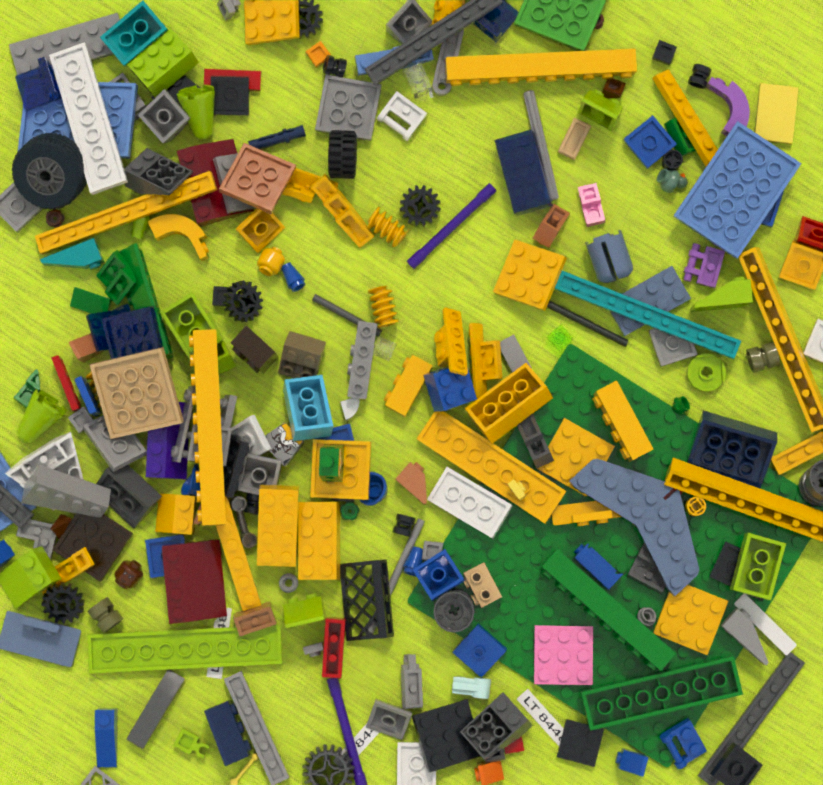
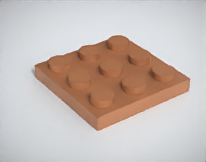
[219,143,296,214]

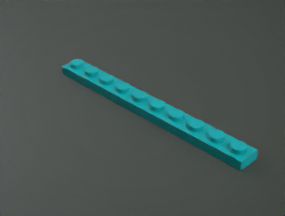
[554,271,741,359]

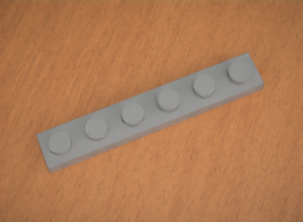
[224,671,290,785]

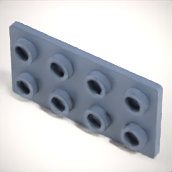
[0,611,81,667]

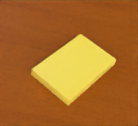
[755,83,798,144]

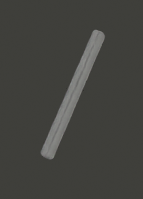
[523,90,559,201]

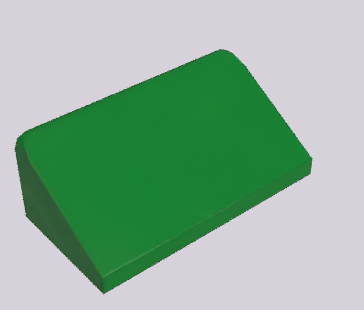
[664,118,696,157]
[70,287,112,318]

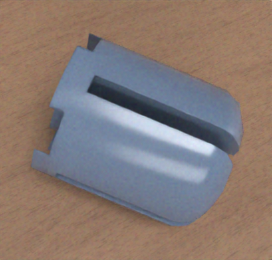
[585,230,633,283]

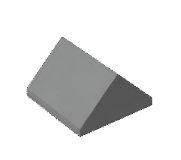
[386,0,432,45]
[238,453,282,495]
[366,699,412,740]

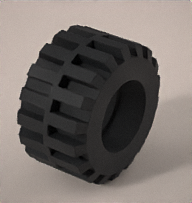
[328,130,357,179]

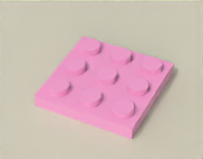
[534,625,593,685]

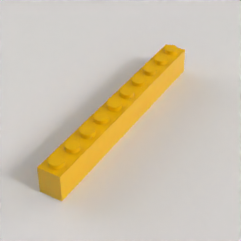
[445,49,637,86]
[739,247,823,432]
[189,329,226,526]
[664,458,823,542]

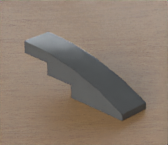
[126,670,185,749]

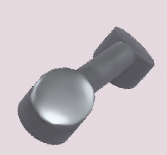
[230,496,257,548]

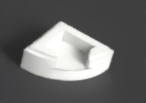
[340,398,360,420]

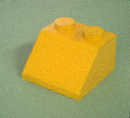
[155,494,197,535]

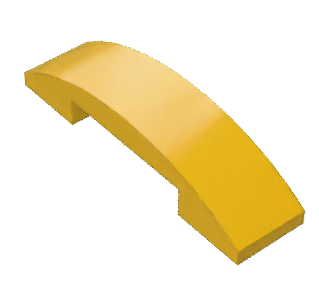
[42,547,94,595]

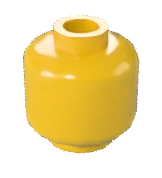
[257,247,285,276]

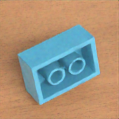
[283,375,333,441]

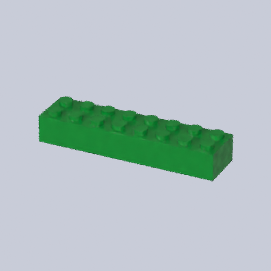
[540,549,676,671]
[580,655,743,731]

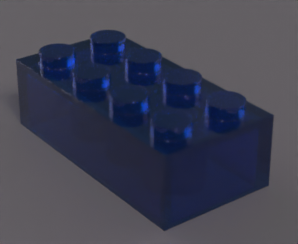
[495,129,554,216]

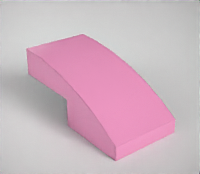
[578,183,605,227]

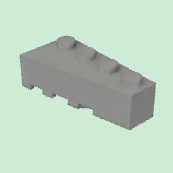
[21,464,111,518]

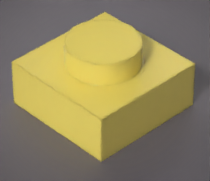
[508,479,526,501]

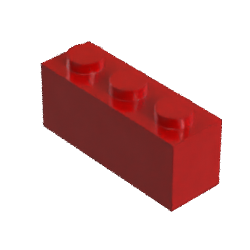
[322,617,346,678]

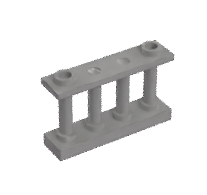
[171,386,237,463]

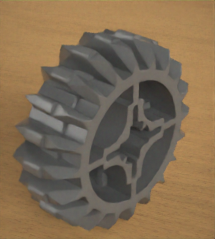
[302,744,355,785]

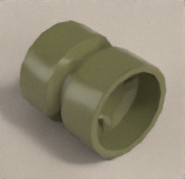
[746,342,780,373]
[87,597,123,634]

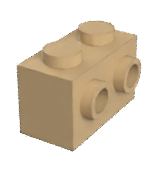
[463,562,502,608]

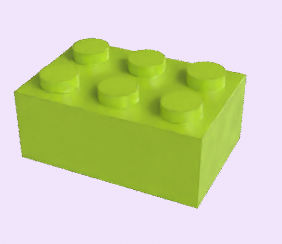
[127,28,199,98]
[730,533,786,600]

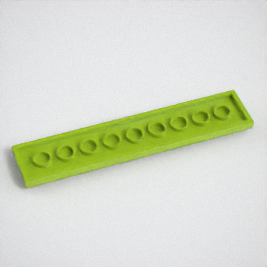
[87,625,283,673]

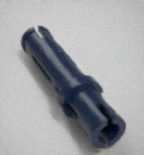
[248,125,306,150]

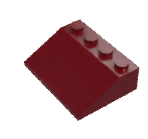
[177,139,254,227]
[162,539,227,624]

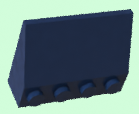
[687,410,777,489]

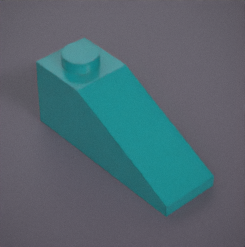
[40,238,104,270]

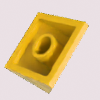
[236,209,285,253]

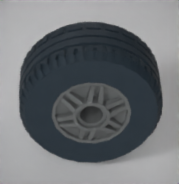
[12,133,87,210]

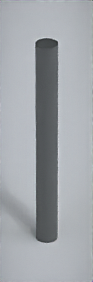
[312,294,382,337]

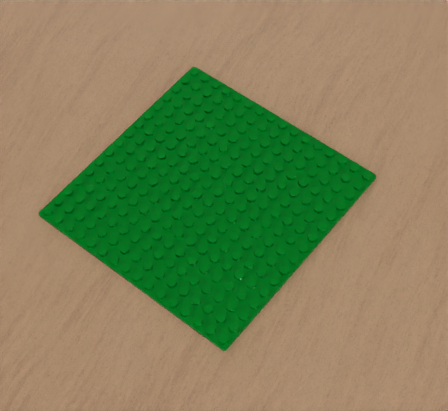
[408,344,823,767]

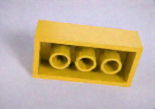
[465,363,553,444]
[592,380,653,462]
[257,485,299,567]
[298,502,340,580]

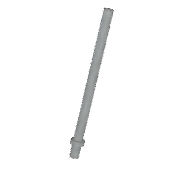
[365,518,425,635]

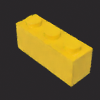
[383,354,433,417]

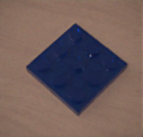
[102,306,163,359]

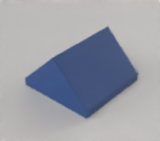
[412,549,465,601]

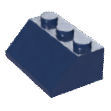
[204,700,252,766]

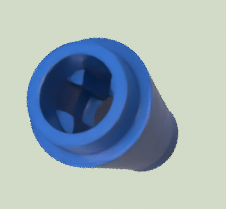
[281,262,306,292]
[403,547,423,577]

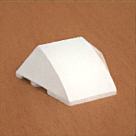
[5,432,84,511]

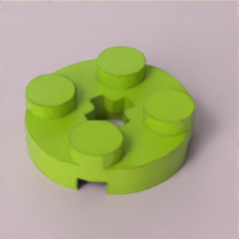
[687,353,726,392]

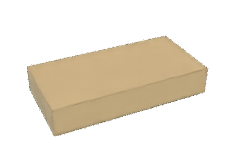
[557,118,591,161]

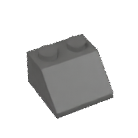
[138,89,190,144]

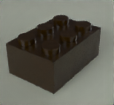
[230,326,279,374]

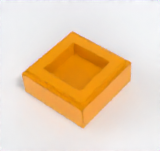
[305,41,331,68]

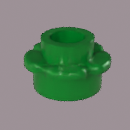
[673,396,690,415]
[340,502,359,520]

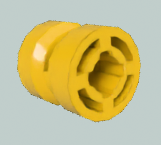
[685,497,706,516]

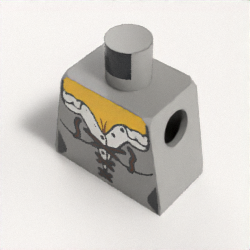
[265,423,304,467]

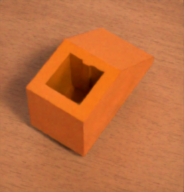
[474,761,504,785]

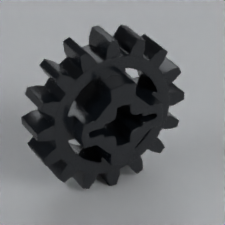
[298,0,323,39]
[400,185,441,227]
[223,280,263,322]
[42,582,85,624]

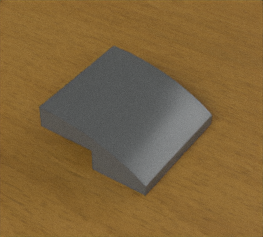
[627,542,665,594]

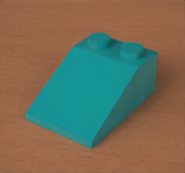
[100,1,168,66]

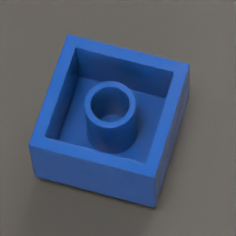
[423,366,477,412]

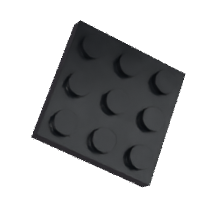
[412,699,481,773]

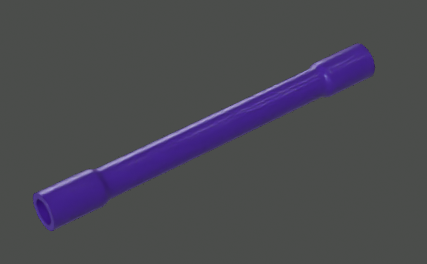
[406,183,496,269]
[327,678,368,785]

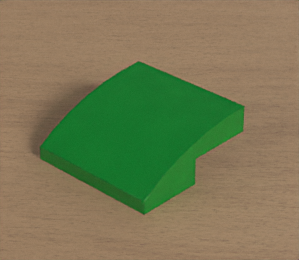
[96,250,137,306]

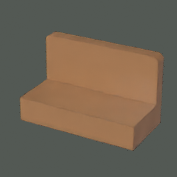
[233,601,277,636]

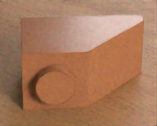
[533,204,570,248]
[69,333,104,363]
[395,462,427,505]

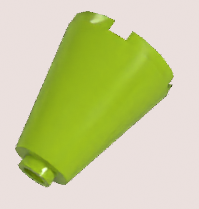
[177,85,215,140]
[17,389,67,444]

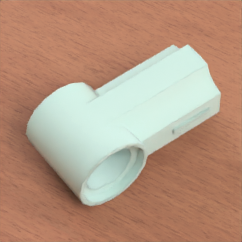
[452,676,491,699]

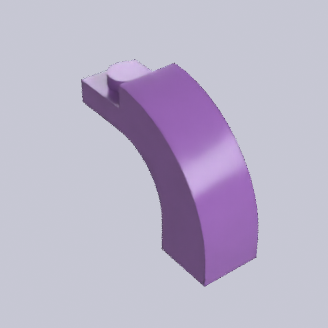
[706,77,750,136]

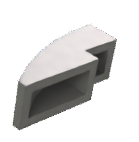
[517,414,554,469]

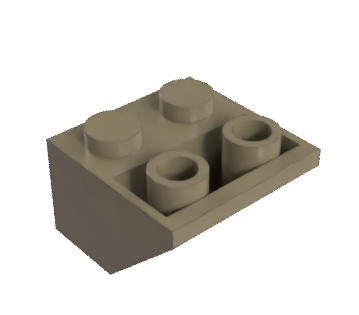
[278,331,326,378]

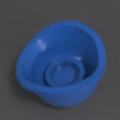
[181,464,200,496]
[359,472,388,506]

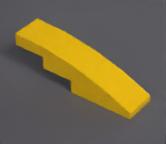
[311,174,374,248]

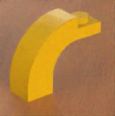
[147,214,209,261]

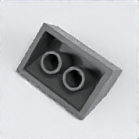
[96,465,162,528]

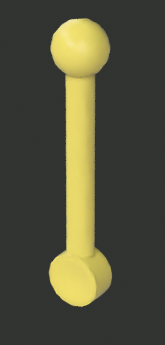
[230,753,259,785]

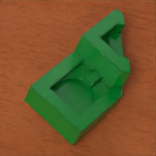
[14,369,40,408]

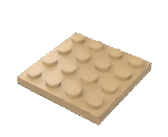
[90,347,184,439]

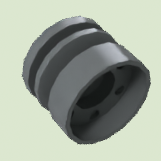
[798,460,823,507]
[433,588,475,633]

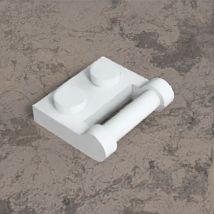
[377,91,427,141]

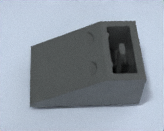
[124,148,193,195]
[460,693,533,760]

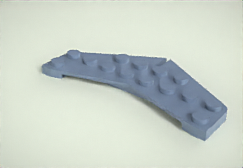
[569,459,699,596]

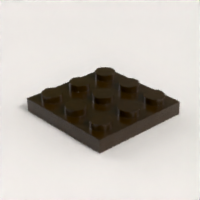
[53,513,133,582]

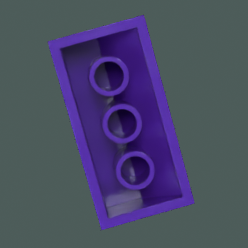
[146,402,189,480]

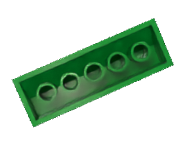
[119,243,174,359]

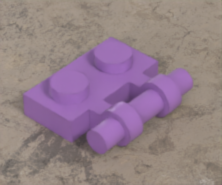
[683,243,725,289]

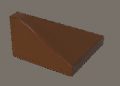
[602,78,626,98]
[50,514,72,539]

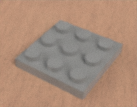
[315,74,382,141]

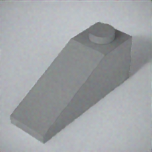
[720,608,769,666]

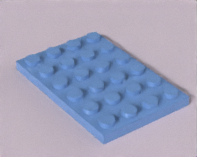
[18,80,138,159]
[673,121,802,259]

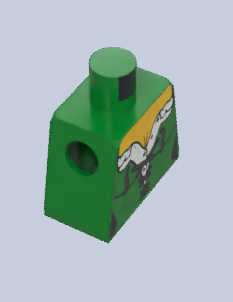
[319,444,344,482]

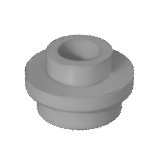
[279,573,298,593]
[637,608,656,627]

